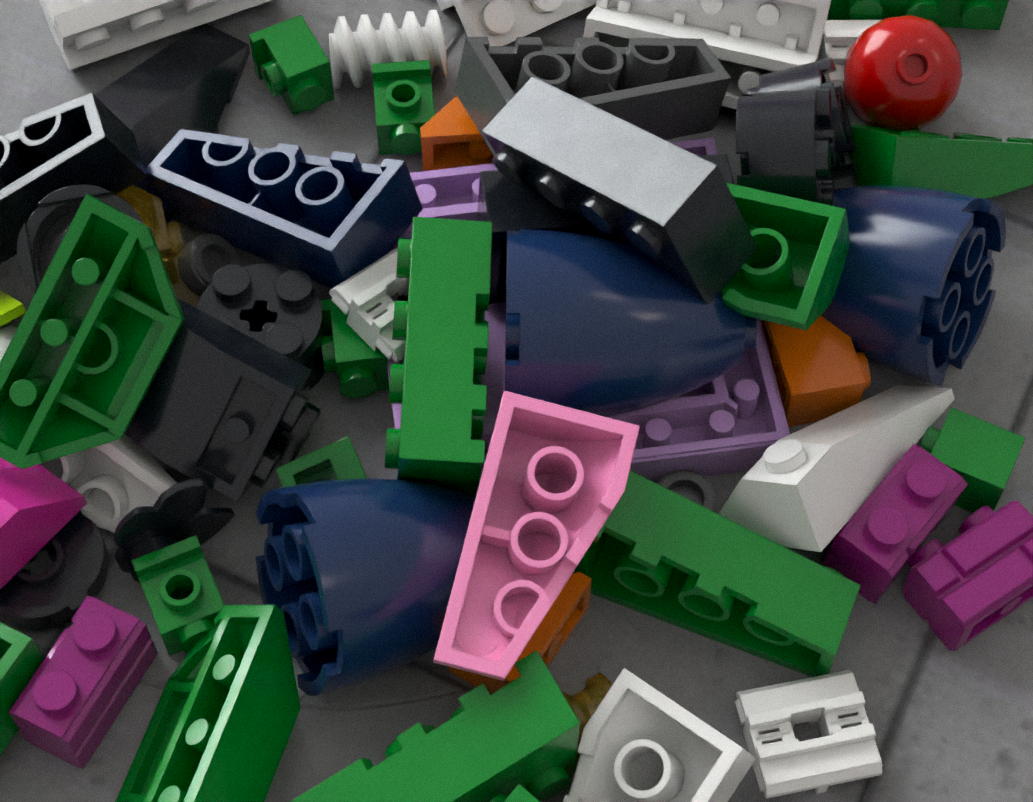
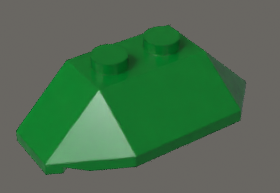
[0,194,185,469]
[115,605,301,802]

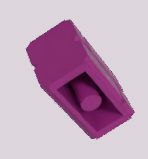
[822,444,968,604]
[902,500,1033,652]
[8,596,158,769]

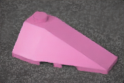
[433,391,640,681]

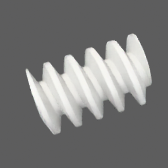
[329,9,448,90]

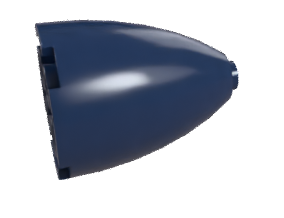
[821,186,1006,386]
[505,229,757,417]
[256,478,477,696]

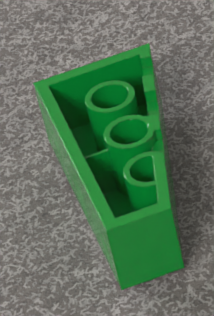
[384,217,492,493]
[574,470,861,677]
[290,650,580,802]

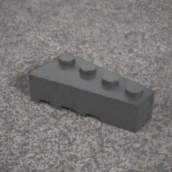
[455,37,731,156]

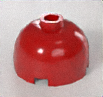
[843,15,963,132]

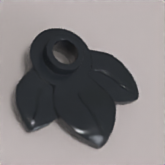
[113,478,235,582]

